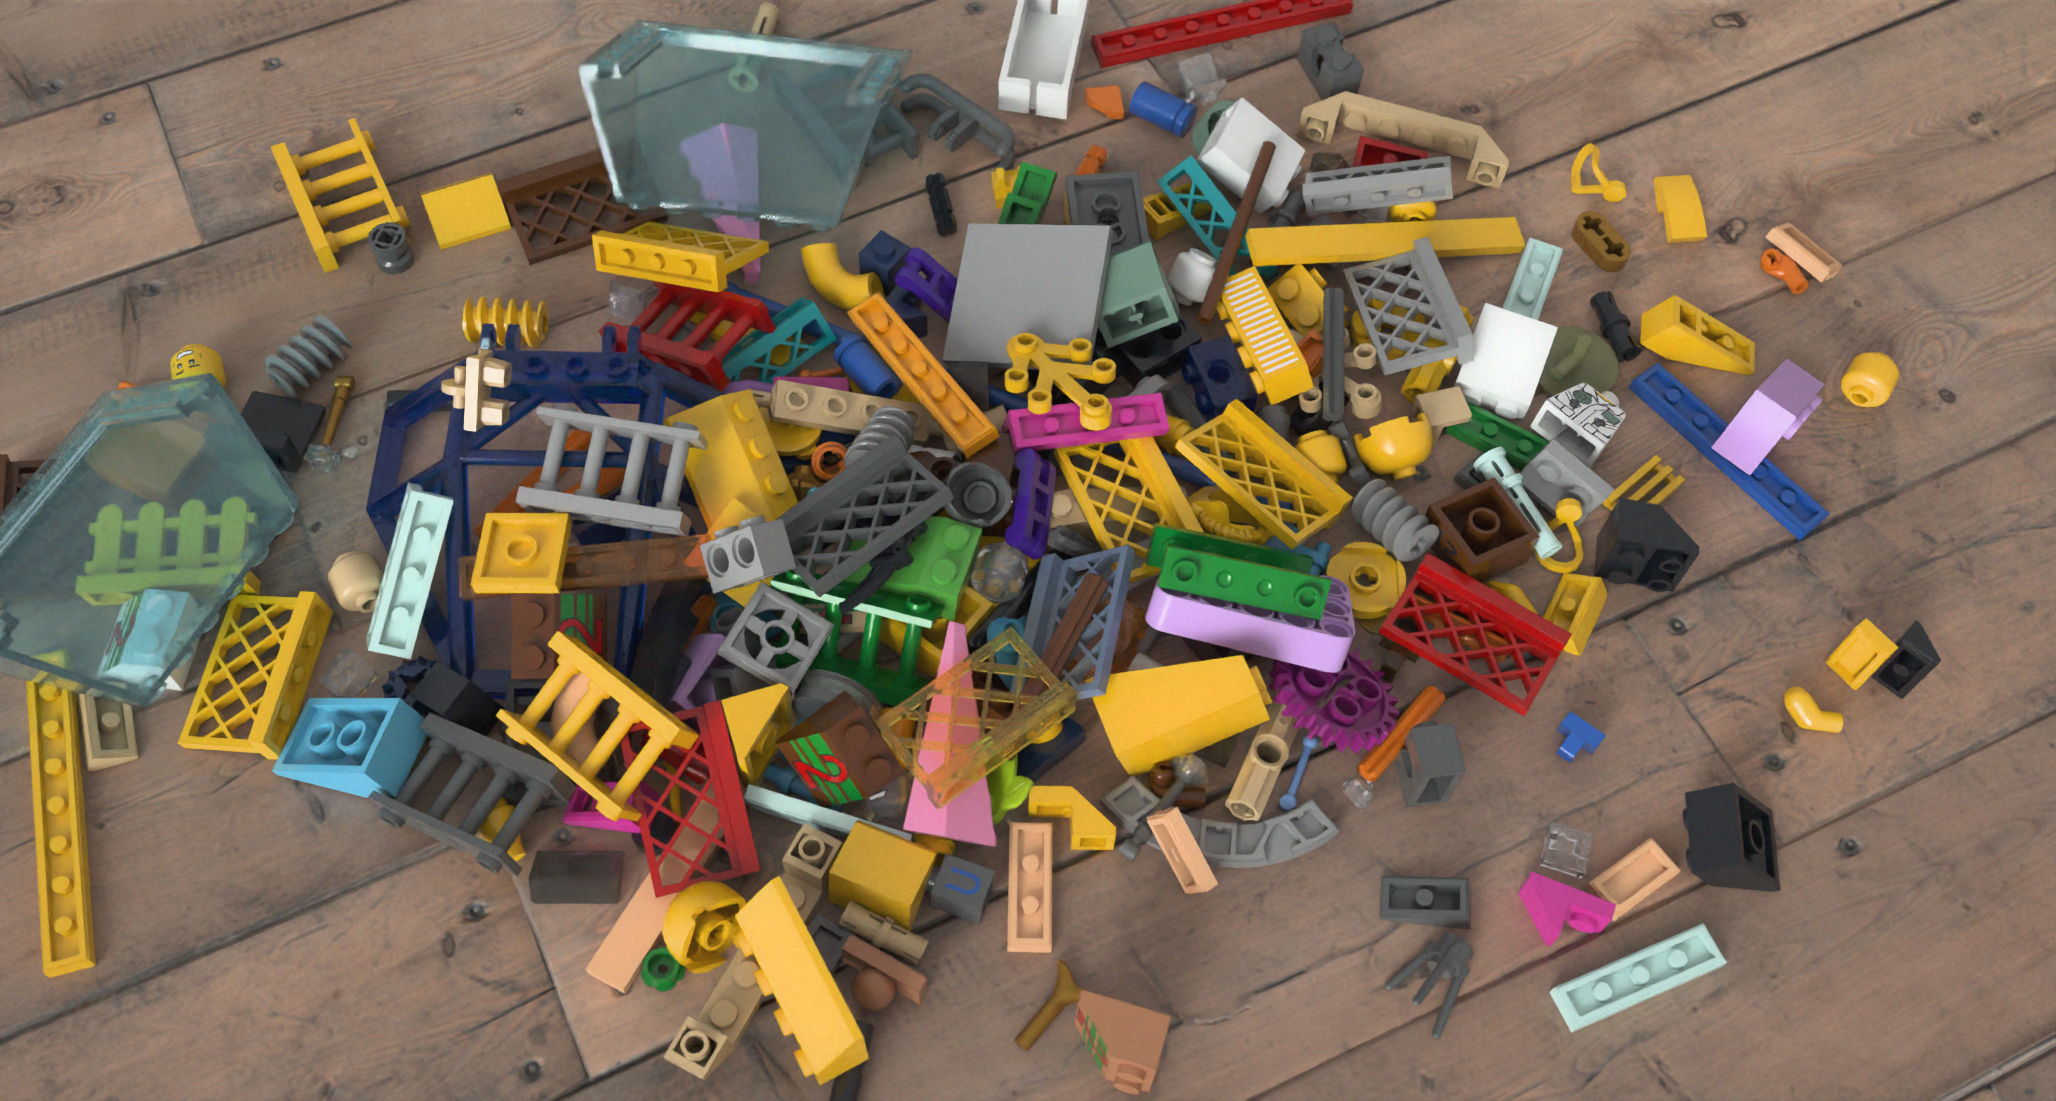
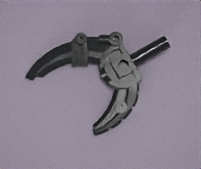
[809,473,936,614]

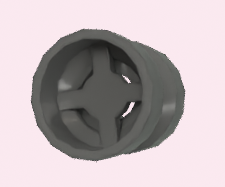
[368,222,415,274]

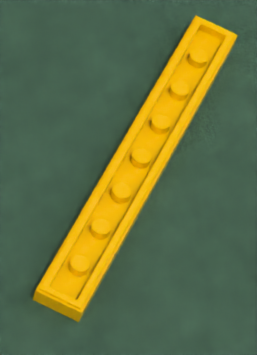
[1245,217,1526,266]
[25,650,96,978]

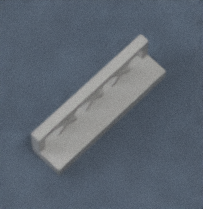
[1303,156,1453,215]

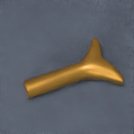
[1014,959,1092,1052]

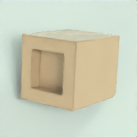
[1409,386,1472,444]

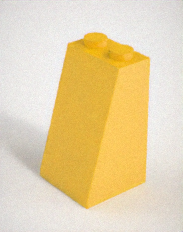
[1085,655,1272,777]

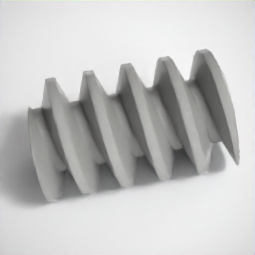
[265,315,353,399]
[844,406,915,468]
[1351,479,1439,562]

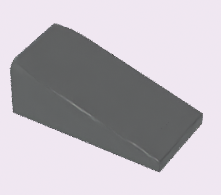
[1380,876,1471,929]

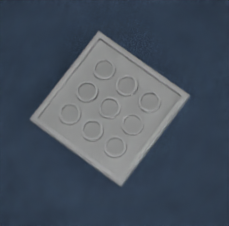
[942,223,1114,369]

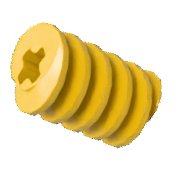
[463,296,548,348]

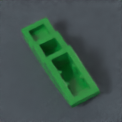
[998,162,1058,224]

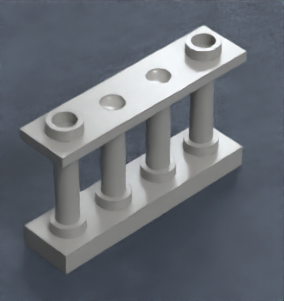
[516,403,708,537]

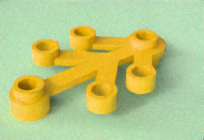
[1005,333,1116,431]

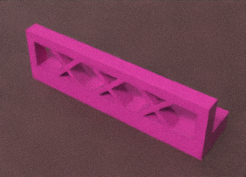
[1001,393,1170,453]

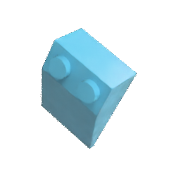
[272,698,427,799]

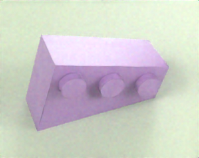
[1712,358,1825,475]

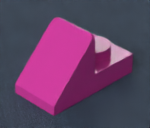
[1518,871,1616,947]

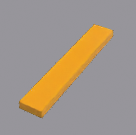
[847,292,1000,459]

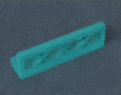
[1157,155,1280,282]
[680,297,837,405]

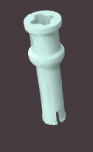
[1473,447,1563,560]

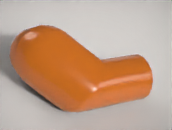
[1760,248,1809,294]

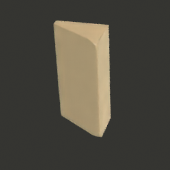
[77,684,138,772]

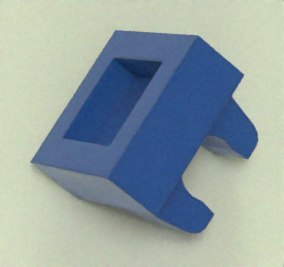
[1556,711,1606,763]

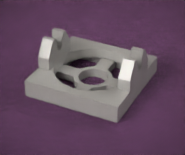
[717,582,835,697]

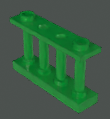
[1145,522,1332,620]
[770,567,943,712]

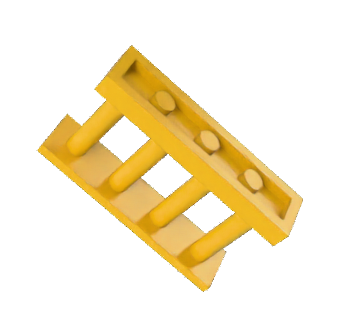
[271,118,411,273]
[496,631,699,822]

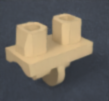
[441,349,512,432]

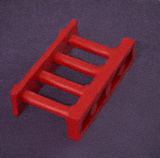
[598,281,776,393]

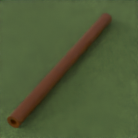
[1197,141,1276,325]

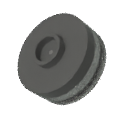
[792,669,882,725]

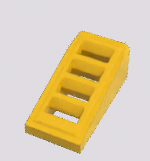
[1143,182,1212,241]

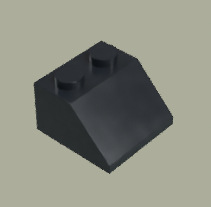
[1683,783,1781,892]

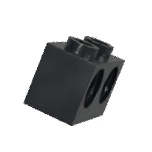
[1114,313,1202,389]

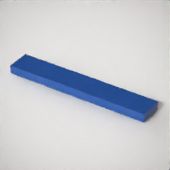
[1629,362,1830,541]

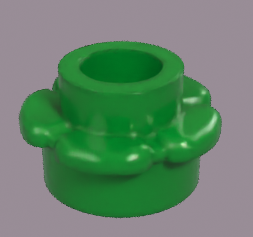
[641,948,686,991]

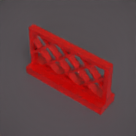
[1379,553,1572,716]
[621,700,760,898]

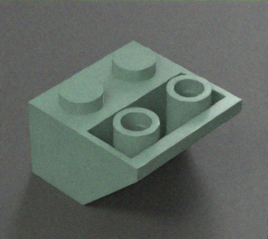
[1098,240,1179,348]

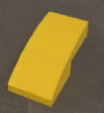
[1653,175,1707,243]

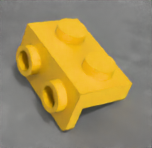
[1267,264,1350,336]

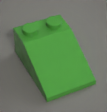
[844,516,982,621]

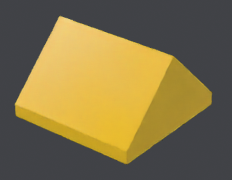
[421,172,512,250]
[721,683,795,788]
[829,820,938,932]

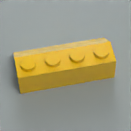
[663,389,798,530]
[733,876,869,1086]

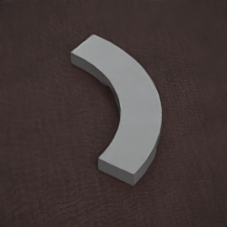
[1100,775,1340,868]

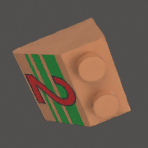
[1074,989,1171,1094]

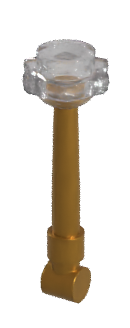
[303,375,355,472]

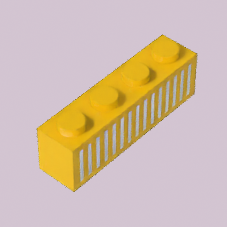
[1216,266,1314,406]

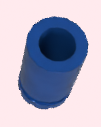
[1129,81,1198,138]
[833,334,902,399]

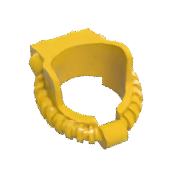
[1186,486,1274,545]

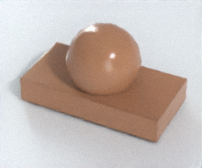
[842,935,928,1011]

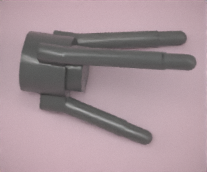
[1385,932,1473,1039]

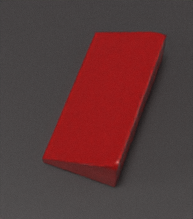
[1352,136,1429,167]

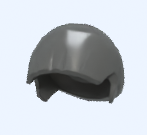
[943,462,1012,528]

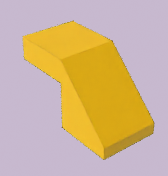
[1028,786,1116,850]

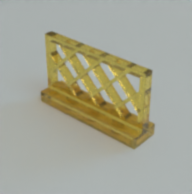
[874,627,1077,810]

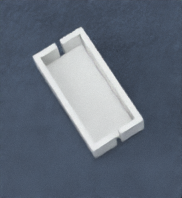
[998,0,1089,120]

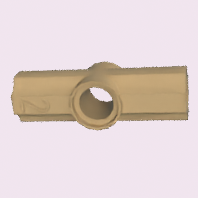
[1225,699,1299,821]

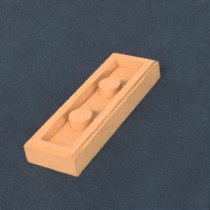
[1007,822,1052,953]

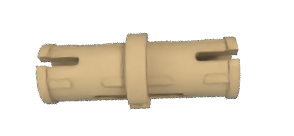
[837,900,929,966]

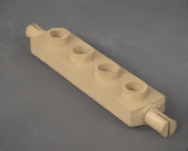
[747,380,944,446]

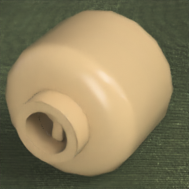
[328,551,384,613]

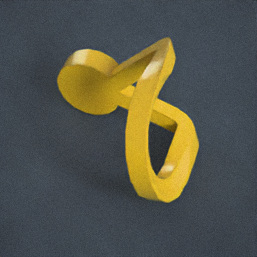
[1570,143,1626,202]
[1534,498,1584,573]

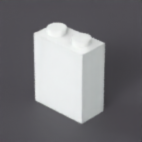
[1196,97,1306,214]
[1454,303,1558,420]

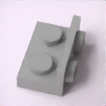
[1520,439,1614,528]

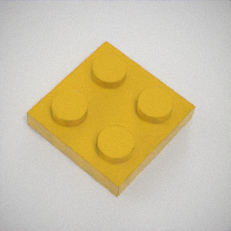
[471,513,573,593]

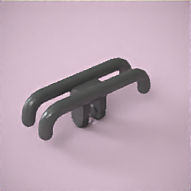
[899,73,1016,171]

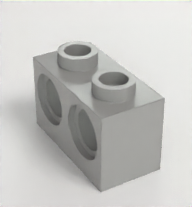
[700,516,796,594]

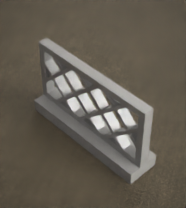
[1343,237,1474,376]

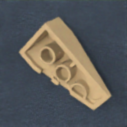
[1045,476,1188,552]

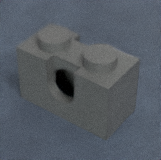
[1297,21,1364,100]
[1394,721,1466,808]

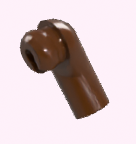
[1149,762,1206,808]

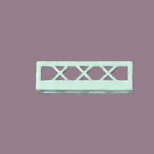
[366,482,454,659]

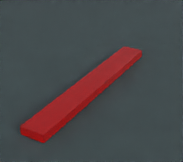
[1091,0,1353,68]

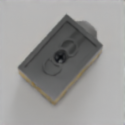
[1063,171,1149,256]

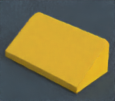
[1543,573,1608,656]

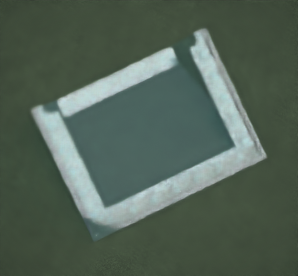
[579,19,912,231]
[0,373,300,706]

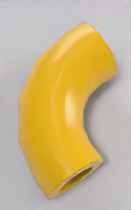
[801,243,884,311]

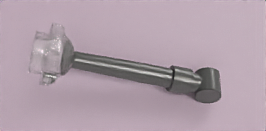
[1118,754,1210,862]

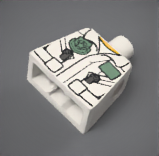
[1530,383,1626,468]

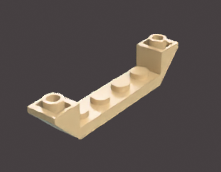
[1297,91,1509,189]
[664,823,843,1080]

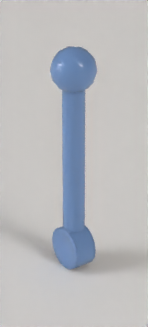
[1279,734,1319,813]

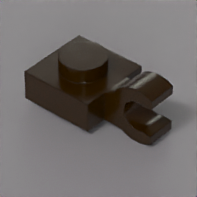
[1379,616,1434,683]

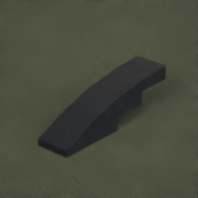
[630,568,707,708]

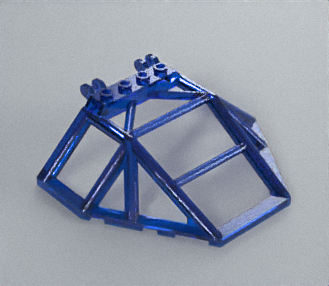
[366,324,725,701]

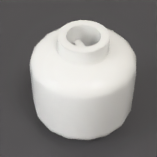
[1167,248,1217,306]

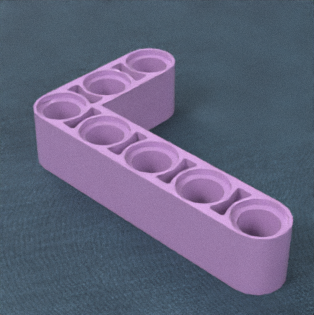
[1145,575,1355,673]

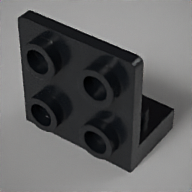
[207,391,326,473]

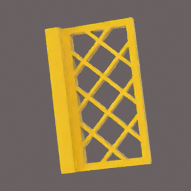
[592,222,769,292]
[1175,399,1353,550]
[1054,436,1204,583]
[178,591,334,760]

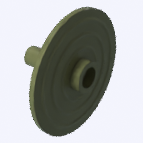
[1538,326,1619,396]

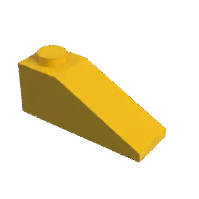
[1640,295,1755,376]

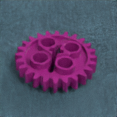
[1269,649,1400,754]

